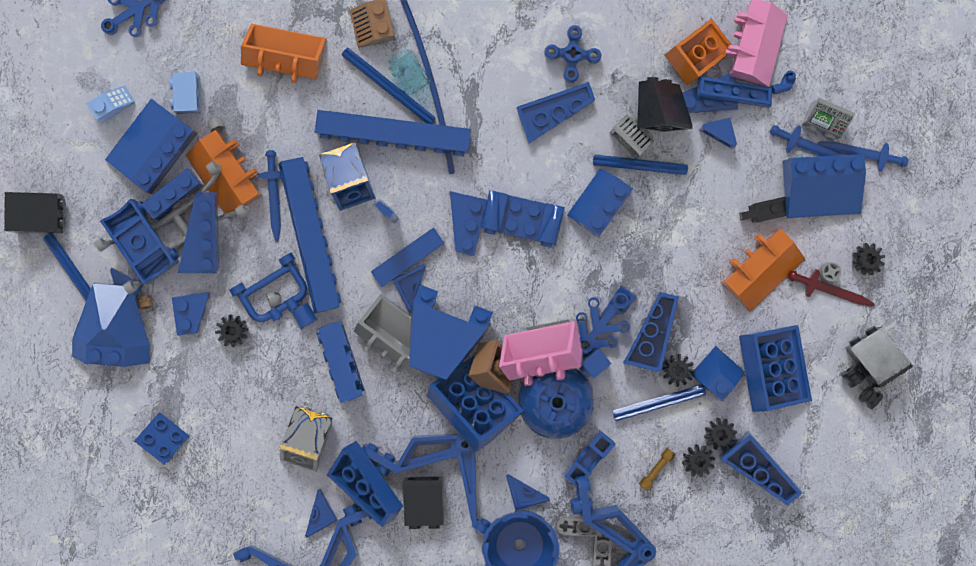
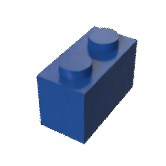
[579,348,612,379]

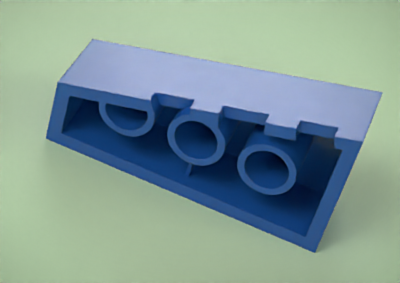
[178,192,219,273]
[719,431,802,506]

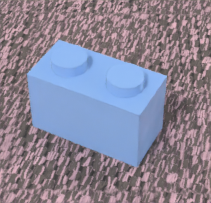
[170,72,201,114]

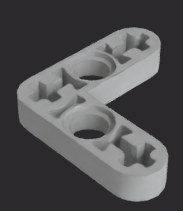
[556,516,613,566]

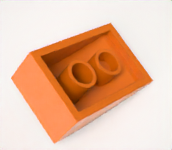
[664,19,732,85]

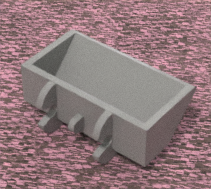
[353,294,420,377]

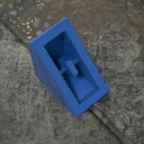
[699,118,737,149]

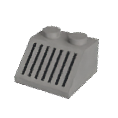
[609,114,654,159]

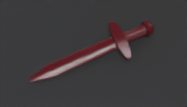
[788,269,875,306]

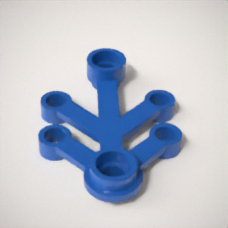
[101,0,165,38]
[576,292,630,355]

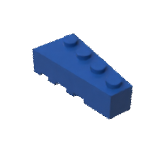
[623,292,679,372]
[317,321,366,403]
[327,441,403,527]

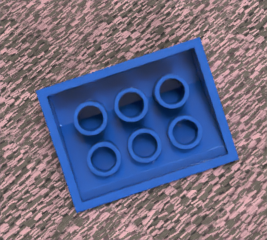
[105,99,197,194]
[782,154,866,218]
[739,325,812,412]
[427,356,524,452]

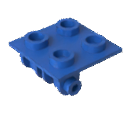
[134,412,189,465]

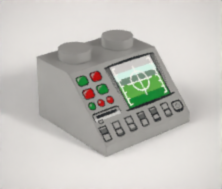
[802,98,855,141]

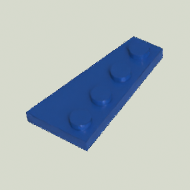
[516,82,595,144]

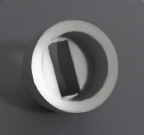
[208,117,225,132]
[266,292,282,308]

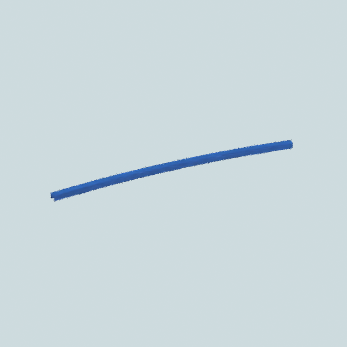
[400,0,455,174]

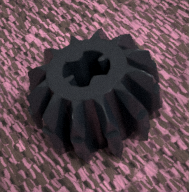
[852,243,885,275]
[215,314,249,347]
[662,354,695,387]
[704,418,737,451]
[682,444,715,478]

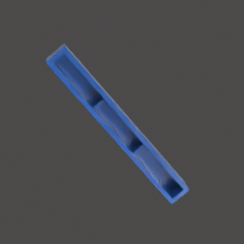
[314,110,472,156]
[278,157,341,314]

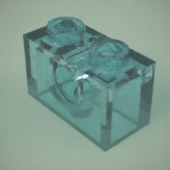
[388,48,431,95]

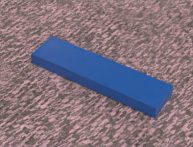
[697,76,772,108]
[374,200,399,224]
[371,227,445,287]

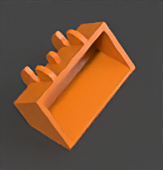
[241,23,326,84]
[185,130,262,218]
[721,228,805,312]

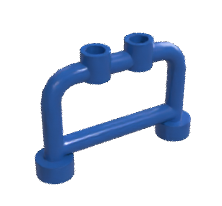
[229,252,307,322]

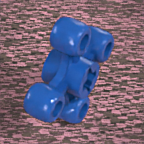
[544,25,602,83]

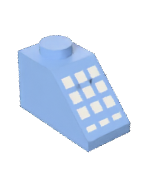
[87,86,135,123]

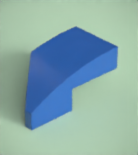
[600,285,637,317]

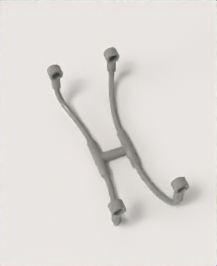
[94,161,250,294]

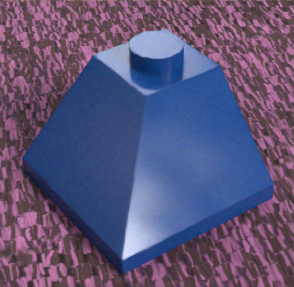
[690,346,745,401]

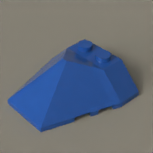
[72,283,150,367]

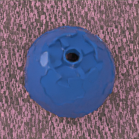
[518,368,594,438]
[482,510,560,566]

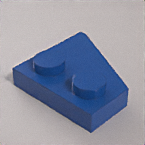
[172,292,210,336]

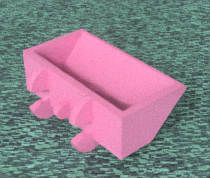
[725,0,788,87]
[499,321,582,386]

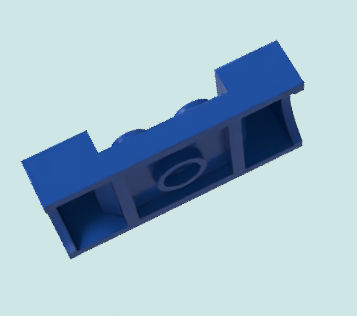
[481,190,565,248]
[100,199,180,285]

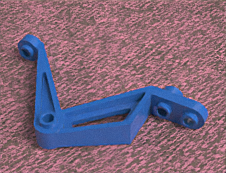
[362,433,491,534]
[570,476,656,566]
[233,504,372,566]

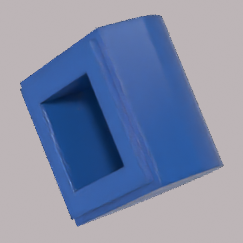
[291,303,318,329]

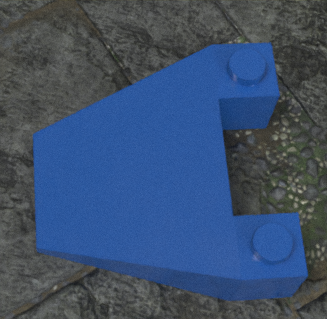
[409,285,493,381]

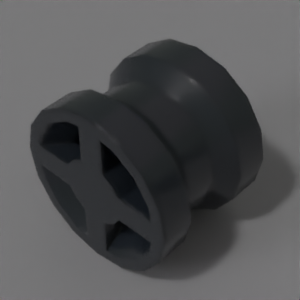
[841,364,866,388]
[858,385,883,410]

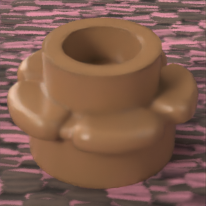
[137,295,153,310]

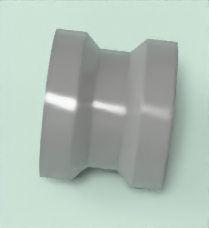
[819,262,841,282]

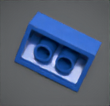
[567,168,633,237]

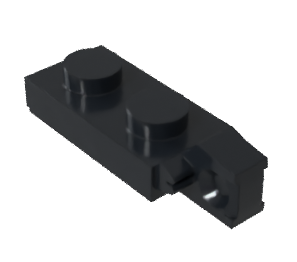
[739,197,786,223]

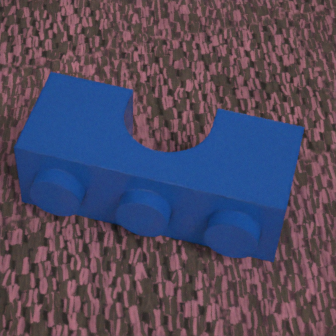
[141,168,203,221]
[563,429,616,486]

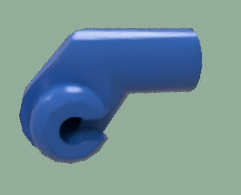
[771,71,796,94]

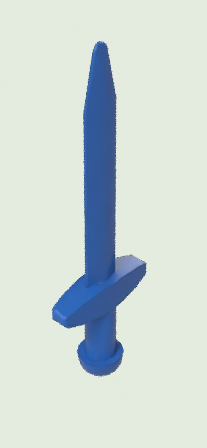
[770,125,841,156]
[817,142,909,172]
[258,150,281,242]

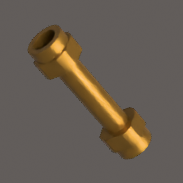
[639,448,676,491]

